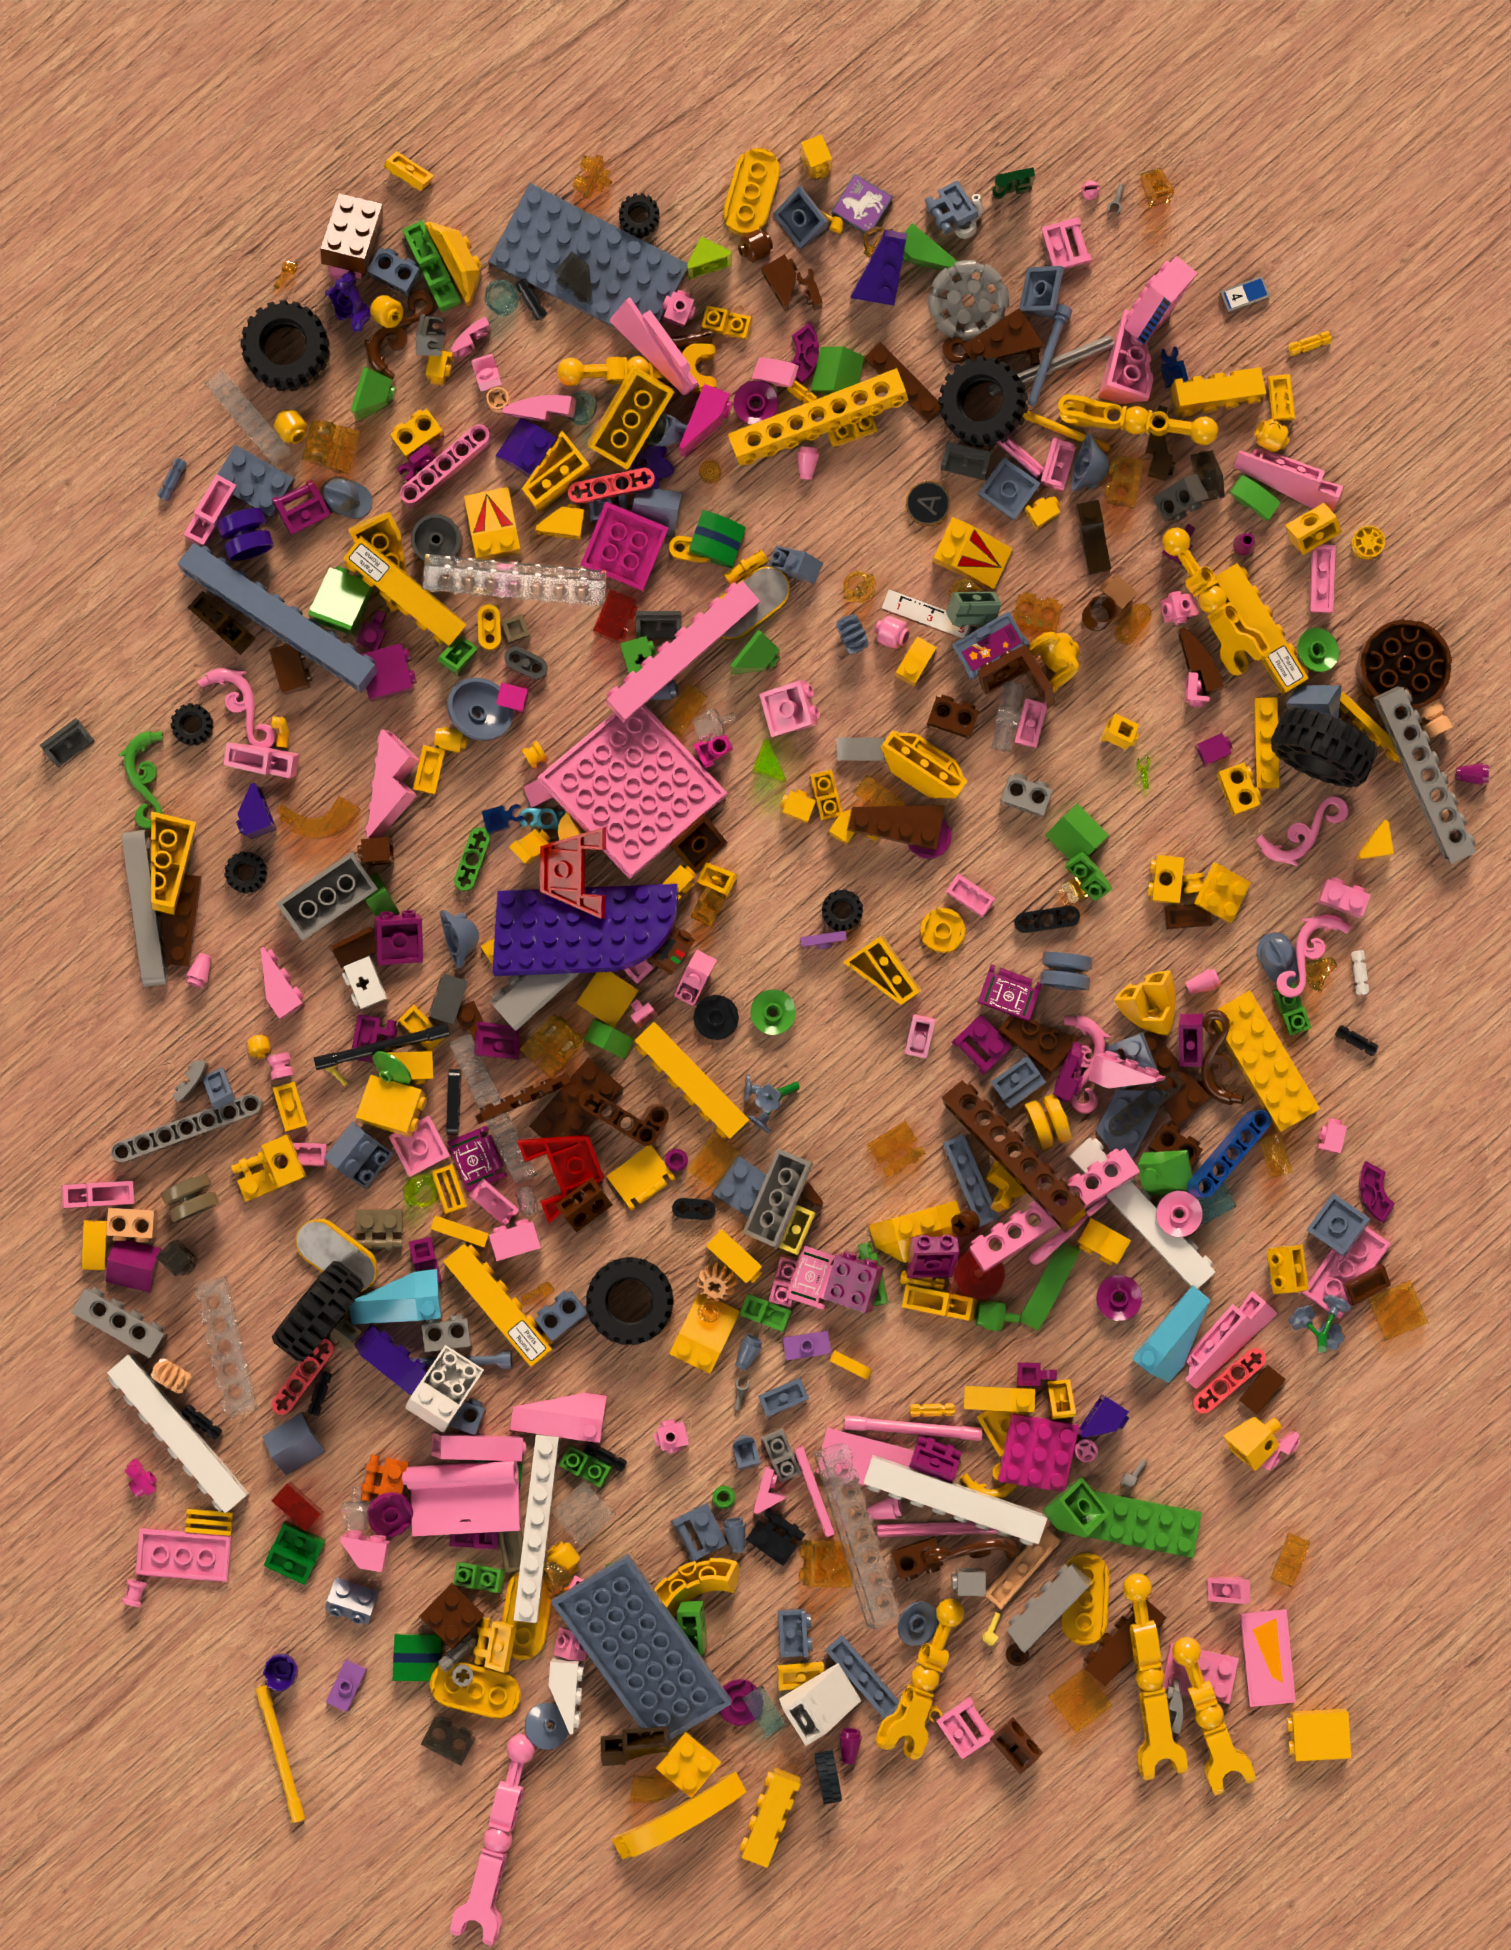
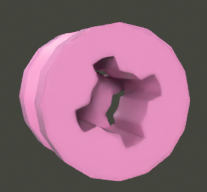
[1074,1438,1098,1462]

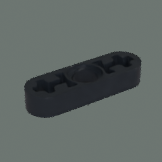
[1014,906,1080,933]
[446,1069,461,1135]

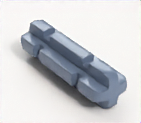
[157,458,187,501]

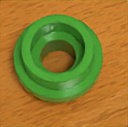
[712,1486,735,1509]

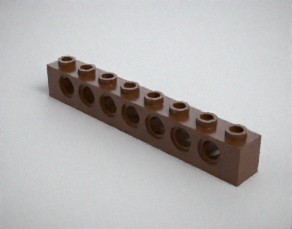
[942,1080,1086,1232]

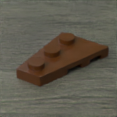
[962,308,1044,361]
[997,1015,1079,1074]

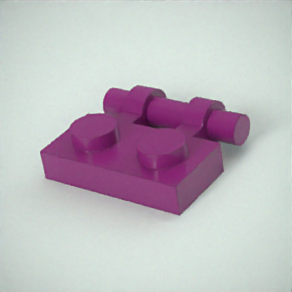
[352,1014,397,1063]
[909,1435,962,1483]

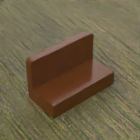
[329,927,376,969]

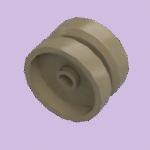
[160,1174,220,1223]

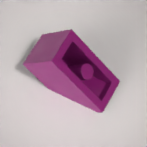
[1179,1014,1204,1067]

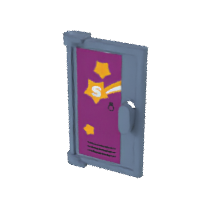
[952,611,1030,680]

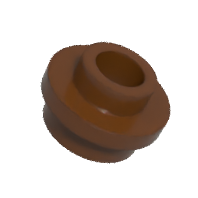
[1006,1643,1029,1666]

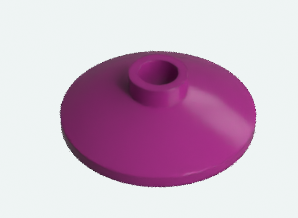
[733,380,779,425]
[1096,1275,1142,1321]

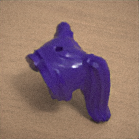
[325,271,371,332]

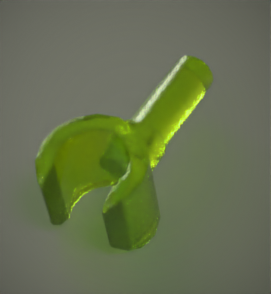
[1136,757,1151,790]

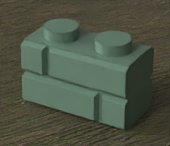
[946,592,1001,627]

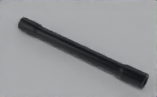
[314,1023,450,1070]

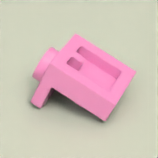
[471,354,502,392]
[1184,672,1210,707]

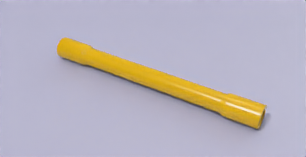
[255,1685,305,1823]

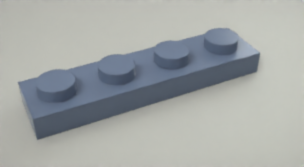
[943,1134,1000,1227]
[825,1634,900,1719]

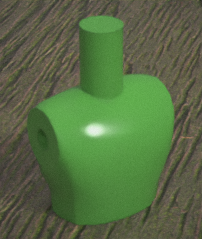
[975,1300,1019,1331]

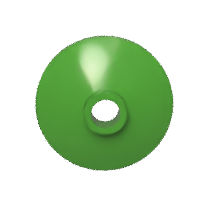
[1297,628,1339,672]
[750,989,796,1035]
[372,1051,411,1085]

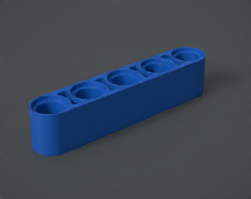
[1187,1110,1271,1198]

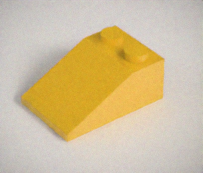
[669,1291,740,1374]

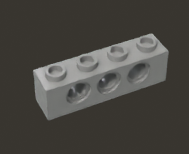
[71,1286,167,1358]

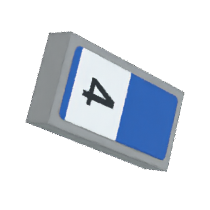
[1219,276,1270,314]

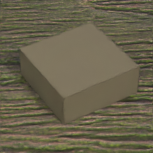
[501,614,530,644]

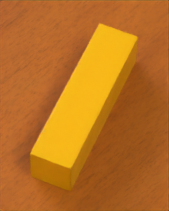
[430,1215,489,1247]

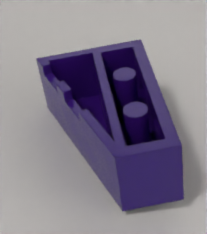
[850,230,907,306]
[354,1324,428,1395]

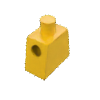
[1223,1417,1282,1471]

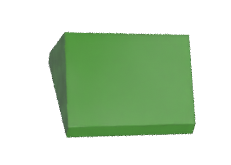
[811,346,865,395]
[1045,803,1109,860]

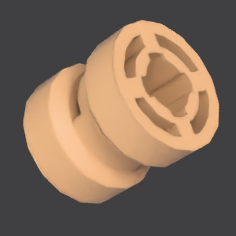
[486,387,510,414]

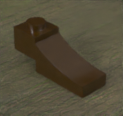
[1145,405,1176,481]
[1075,500,1111,575]
[187,591,256,655]
[601,1727,670,1766]

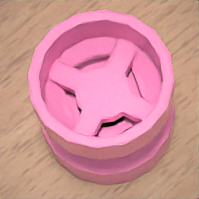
[267,1052,294,1080]

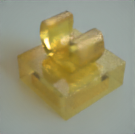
[1057,877,1088,905]

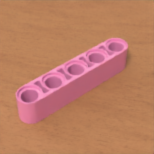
[400,424,491,507]

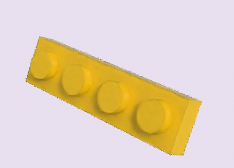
[1339,692,1401,763]
[1254,697,1280,789]

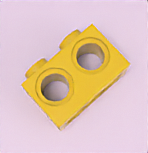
[390,408,444,460]
[1216,762,1262,816]

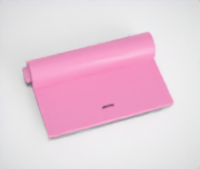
[402,1460,521,1537]

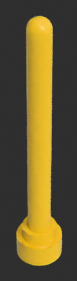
[1023,411,1110,452]

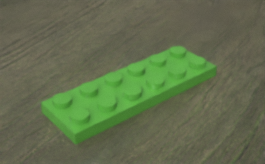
[1057,1485,1202,1558]

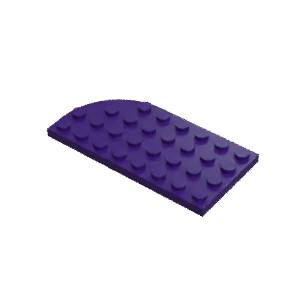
[492,884,679,976]

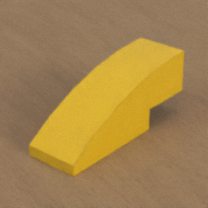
[902,1285,978,1321]

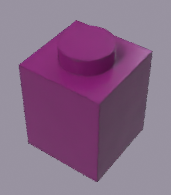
[1195,733,1233,767]

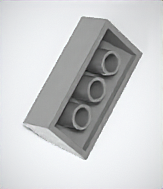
[276,852,378,941]
[489,973,579,1031]
[742,1149,813,1248]
[1007,1563,1093,1653]

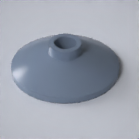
[897,1601,938,1646]
[525,1703,568,1750]

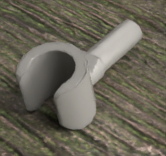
[1107,184,1124,214]
[734,1378,749,1410]
[1120,1459,1147,1487]

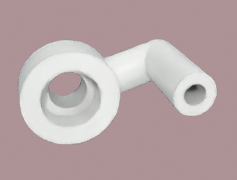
[953,194,984,239]

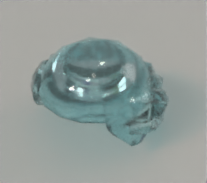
[484,279,519,316]
[567,391,597,426]

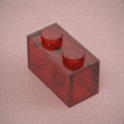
[593,589,638,644]
[272,1482,324,1531]

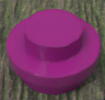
[665,1149,688,1171]

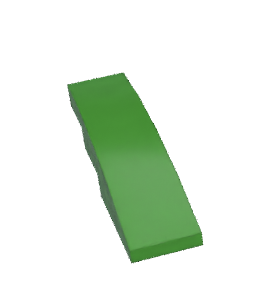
[402,220,462,313]

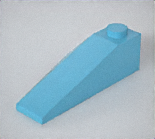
[349,1269,443,1324]
[1132,1285,1211,1383]

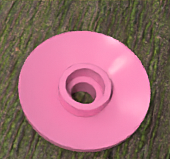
[1156,1191,1203,1237]

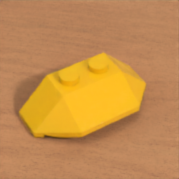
[425,221,482,307]
[880,731,968,798]
[869,1200,960,1263]

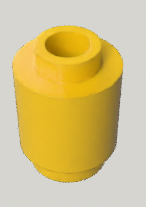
[434,726,468,753]

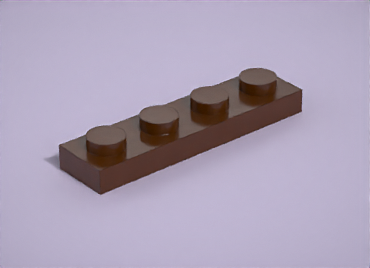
[864,342,941,423]

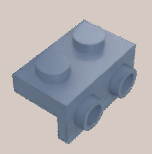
[325,1577,379,1624]
[778,1609,813,1658]

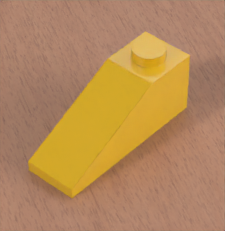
[964,1386,1035,1412]

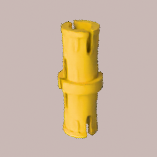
[723,549,769,585]

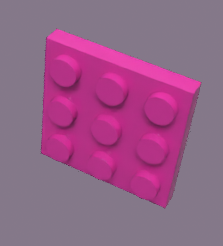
[580,501,669,591]
[997,1413,1079,1492]

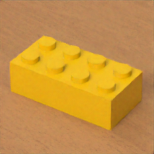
[587,365,674,470]

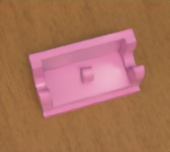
[1040,437,1076,492]
[469,1178,519,1225]

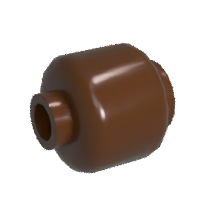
[738,229,773,263]

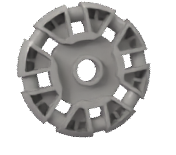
[928,260,1009,342]

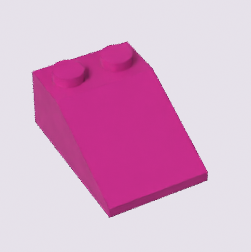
[679,384,732,457]

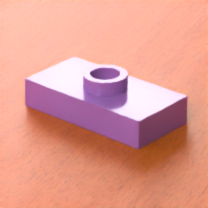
[800,931,847,949]
[783,1331,831,1360]
[326,1659,367,1712]

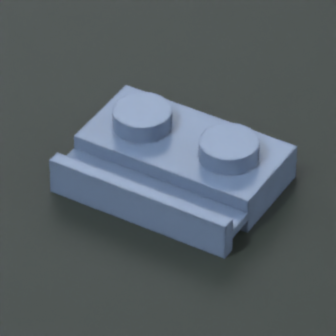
[990,1056,1047,1109]

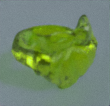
[403,1174,437,1207]

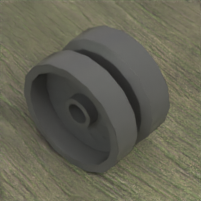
[411,514,463,566]

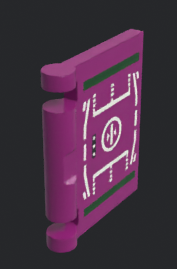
[977,964,1042,1022]
[447,1125,508,1192]

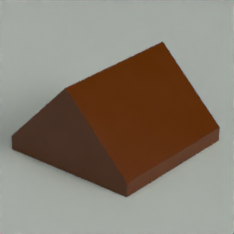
[670,814,728,872]

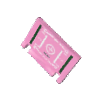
[786,1245,835,1310]

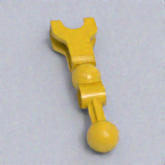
[556,344,717,393]
[1058,394,1218,445]
[1162,527,1271,676]
[876,1598,965,1760]
[1172,1637,1256,1796]

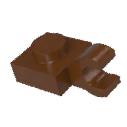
[797,268,823,311]
[456,1000,484,1041]

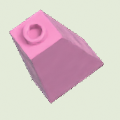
[431,1432,526,1461]

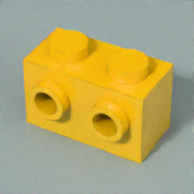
[1267,1244,1309,1294]

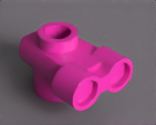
[693,735,733,769]
[125,1458,157,1497]

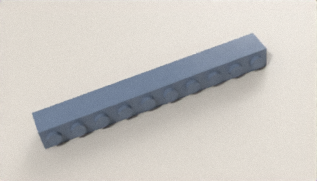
[177,543,378,693]

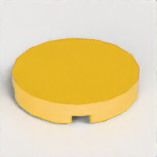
[920,908,966,953]

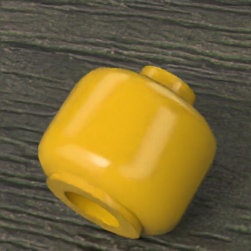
[247,1035,271,1059]

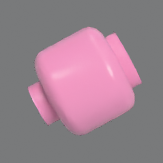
[874,616,910,649]

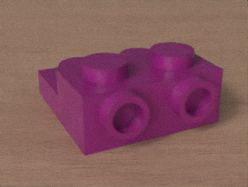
[374,910,423,965]
[1053,1041,1084,1103]
[906,1234,959,1278]

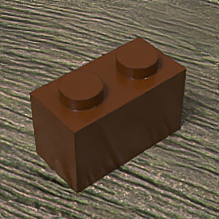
[269,644,312,696]

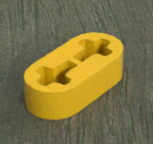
[829,1350,873,1380]

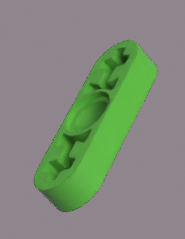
[454,827,491,891]

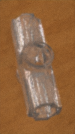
[991,681,1025,752]

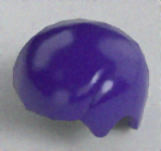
[263,1653,298,1691]

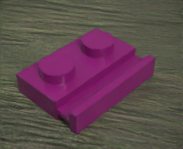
[474,1022,521,1060]

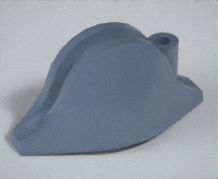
[645,413,687,447]
[1071,433,1109,491]
[440,910,479,968]

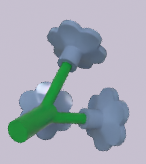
[744,1075,800,1133]
[1289,1295,1351,1353]

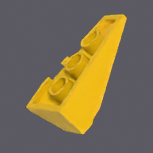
[348,511,407,613]

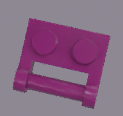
[271,479,331,536]
[951,1014,1012,1075]

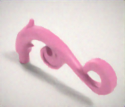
[197,668,277,748]
[1255,796,1349,866]
[1276,914,1351,998]
[1064,1015,1110,1114]
[1029,1196,1108,1265]

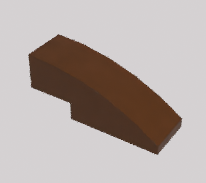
[1177,627,1224,694]

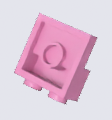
[759,680,820,737]

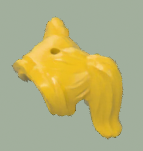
[1027,632,1080,693]

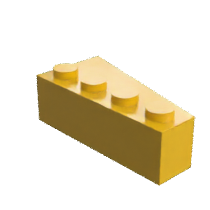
[1170,367,1266,417]
[151,811,196,915]
[739,1767,801,1868]

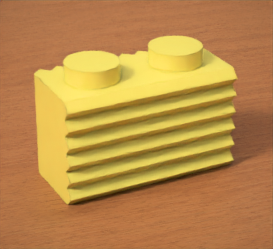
[778,1205,815,1255]

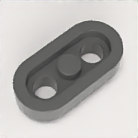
[504,646,548,680]

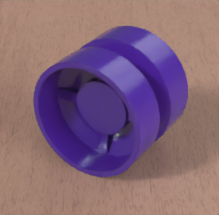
[217,508,274,561]

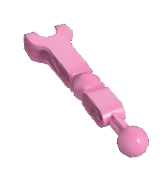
[450,1734,535,1946]

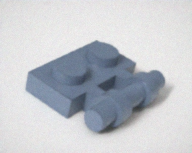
[925,180,979,234]

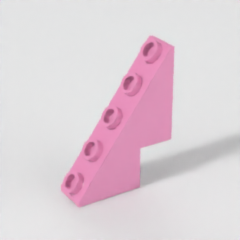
[366,729,420,838]

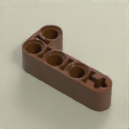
[576,1088,669,1146]

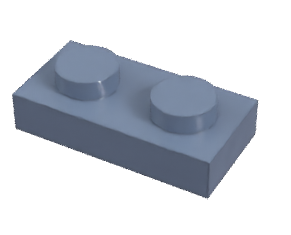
[202,1067,236,1110]
[758,1378,809,1417]

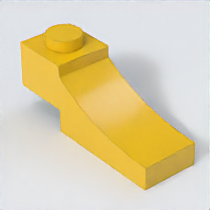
[509,829,552,864]

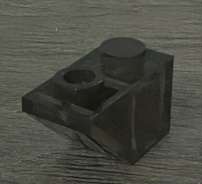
[555,251,593,305]
[1190,450,1225,502]

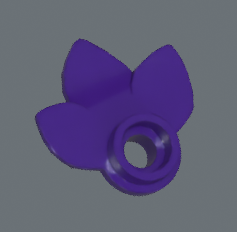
[630,445,675,489]

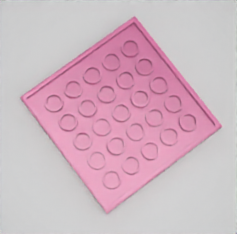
[537,705,728,879]

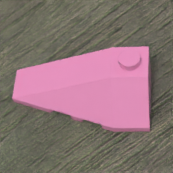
[1098,310,1153,404]

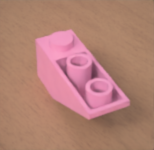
[261,947,304,1020]
[1088,1051,1165,1088]

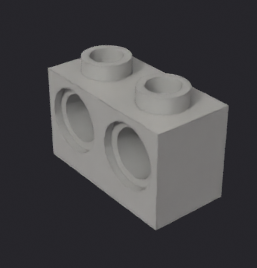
[1000,773,1053,817]
[422,1314,472,1352]
[951,1568,986,1596]

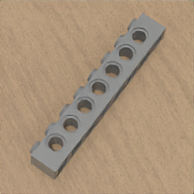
[1373,686,1476,864]

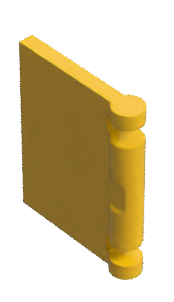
[606,1145,676,1211]

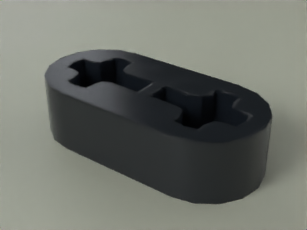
[672,1198,716,1220]

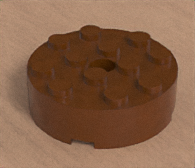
[1357,619,1452,713]

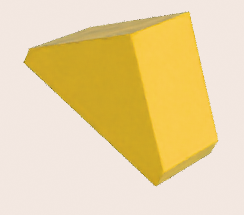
[1355,820,1394,861]
[696,862,738,898]
[1047,1379,1076,1419]

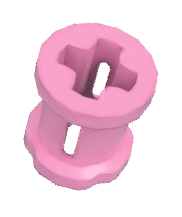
[121,1579,147,1607]

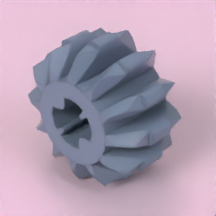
[836,614,869,654]

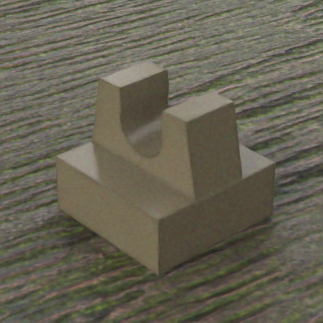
[329,1318,361,1351]

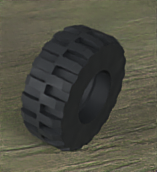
[1271,708,1377,788]
[272,1261,364,1362]

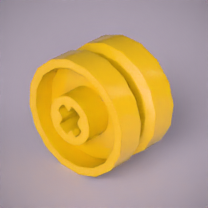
[1024,1094,1072,1151]

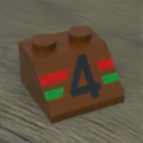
[647,926,696,975]

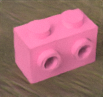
[1316,877,1371,918]
[489,1218,542,1261]

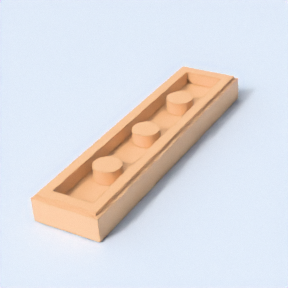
[986,1526,1062,1610]

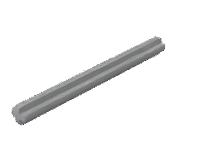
[987,336,1114,397]

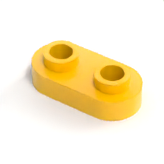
[669,536,711,564]
[477,604,502,651]

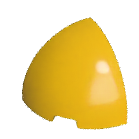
[1114,971,1176,1035]

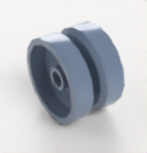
[1039,952,1093,991]

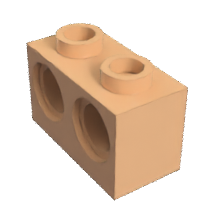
[106,1208,158,1243]

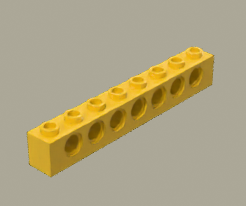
[728,368,909,466]

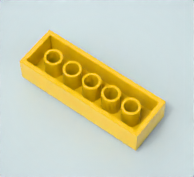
[1212,990,1320,1132]

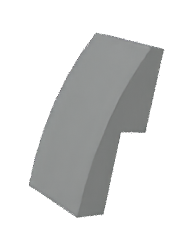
[837,737,886,761]
[172,1059,208,1103]
[762,1428,802,1483]
[1166,1679,1183,1734]

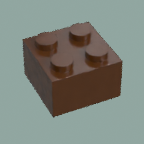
[419,1583,484,1649]

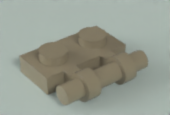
[356,1209,403,1251]

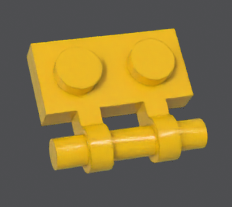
[231,1152,283,1202]
[473,1617,516,1673]

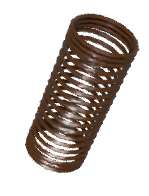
[1082,594,1117,631]

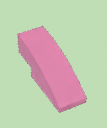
[502,395,577,423]
[184,475,237,547]
[223,742,300,778]
[60,1181,134,1208]

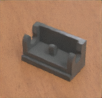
[416,314,446,356]
[940,442,991,480]
[636,611,682,639]
[40,718,95,767]
[428,973,468,1025]

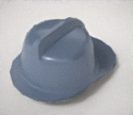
[320,476,373,519]
[1257,932,1299,985]

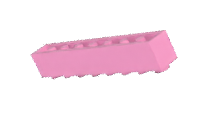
[605,581,760,723]

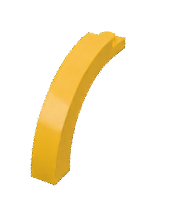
[611,1771,747,1860]

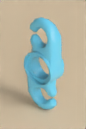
[519,808,565,830]

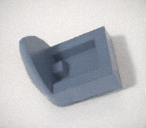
[732,1435,761,1470]

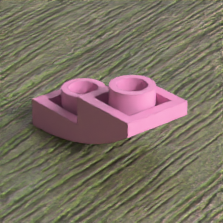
[451,317,491,357]
[752,358,799,387]
[769,1254,798,1307]
[1261,1431,1300,1471]

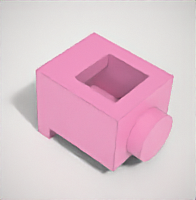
[1315,1118,1347,1153]

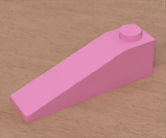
[510,1393,607,1443]

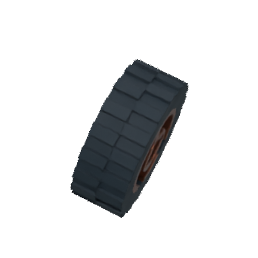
[814,1750,842,1805]

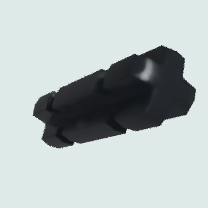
[515,278,547,321]
[1335,1025,1379,1056]
[308,1371,332,1416]
[181,1404,222,1440]
[583,1441,627,1472]

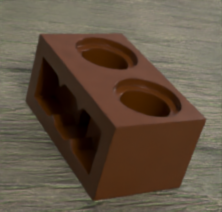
[927,695,979,739]
[357,837,394,866]
[1148,1123,1203,1167]
[555,1177,613,1233]
[891,1537,944,1581]
[990,1717,1043,1774]

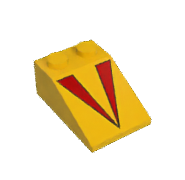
[464,487,522,562]
[933,517,1013,590]

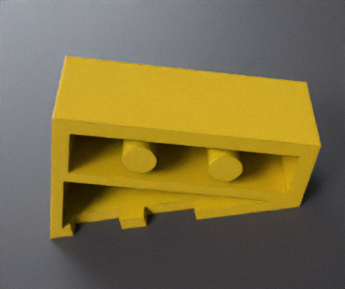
[522,431,592,513]
[843,935,922,1005]

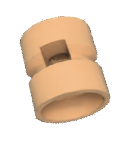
[1416,699,1453,739]

